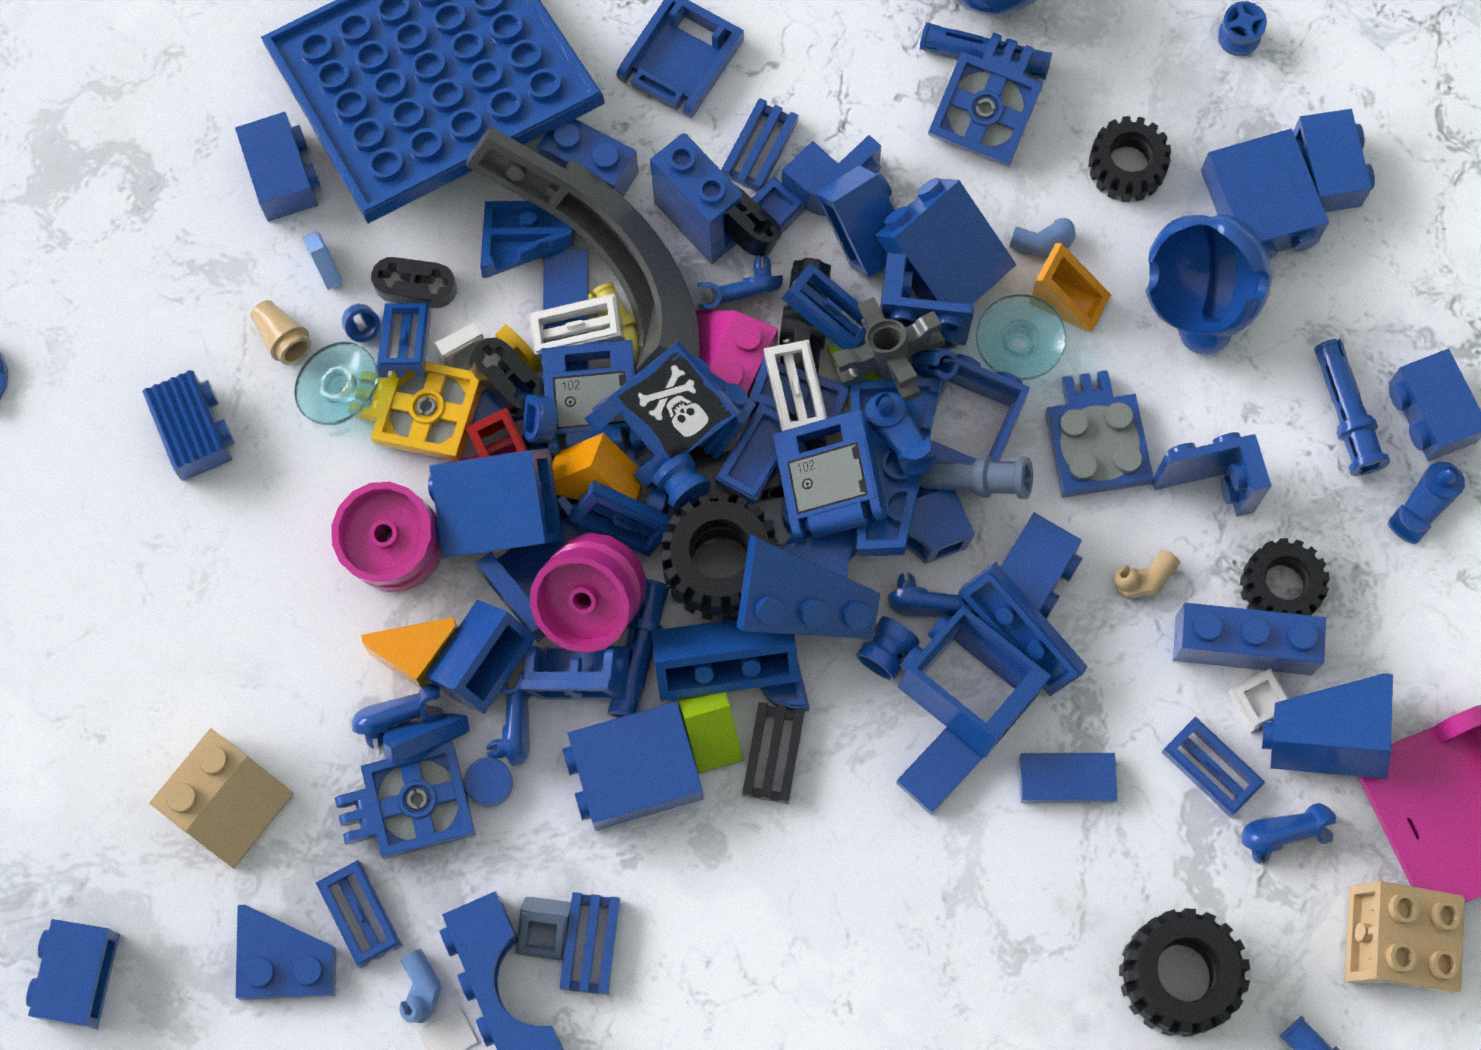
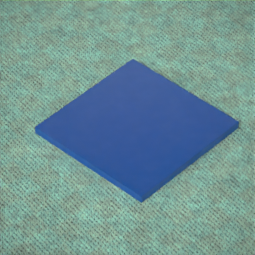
[261,0,605,224]

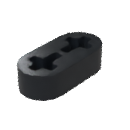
[724,186,781,257]
[371,257,457,308]
[469,338,545,416]

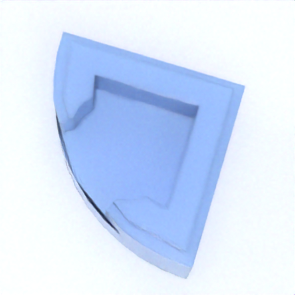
[302,231,342,290]

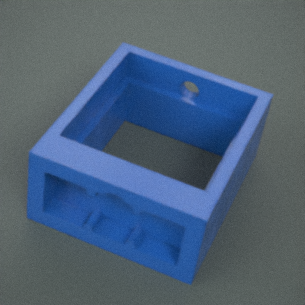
[931,354,1030,492]
[897,605,1051,758]

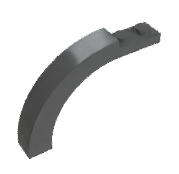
[466,126,700,372]

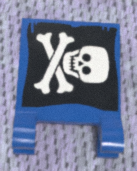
[584,341,740,488]

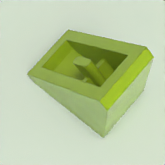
[677,692,744,774]

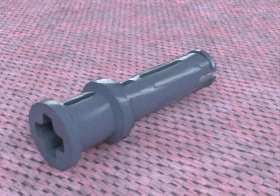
[919,456,1033,499]

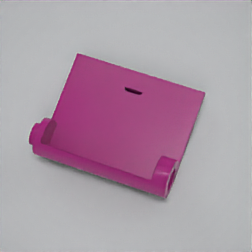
[1357,705,1481,903]

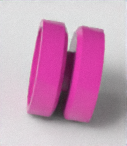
[331,481,443,592]
[530,533,647,653]

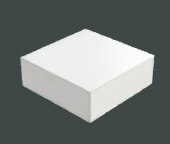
[435,321,484,368]
[1228,668,1289,733]

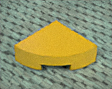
[495,324,542,374]

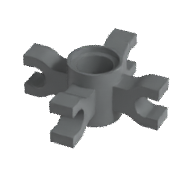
[832,297,945,403]

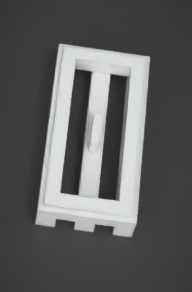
[529,294,625,360]
[764,340,827,431]

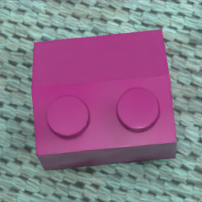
[696,310,778,398]

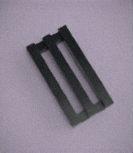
[742,702,805,804]

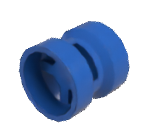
[856,616,920,681]

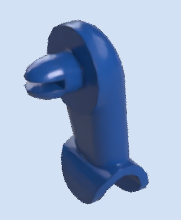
[697,254,783,309]
[865,392,938,477]
[1388,461,1465,544]
[887,573,979,618]
[486,672,531,766]
[351,683,443,749]
[1241,803,1336,864]

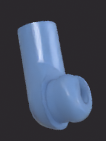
[1009,218,1076,259]
[399,949,441,1023]

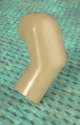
[1114,550,1180,598]

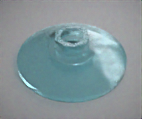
[976,294,1066,380]
[294,342,379,425]

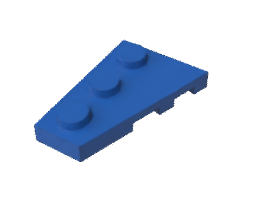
[737,534,881,639]

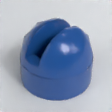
[342,303,380,342]

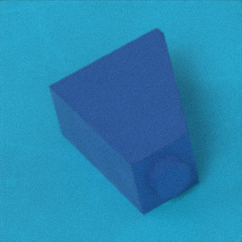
[1262,673,1393,779]

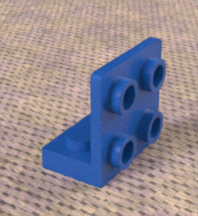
[880,253,974,349]
[1152,432,1272,517]

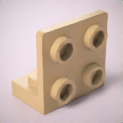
[1344,881,1465,993]

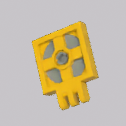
[350,356,484,462]

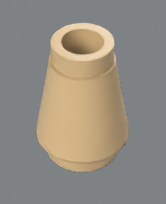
[251,300,311,365]

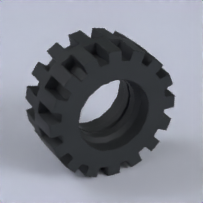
[1088,116,1171,202]
[1240,538,1330,616]

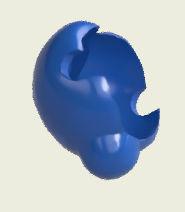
[1145,215,1272,355]

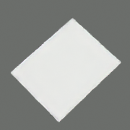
[418,1008,478,1050]

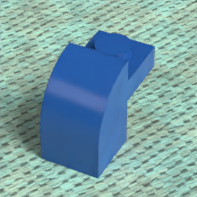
[782,135,882,216]

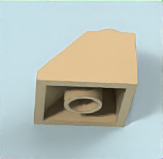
[149,728,294,869]

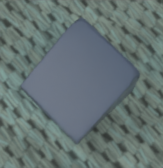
[516,897,571,960]

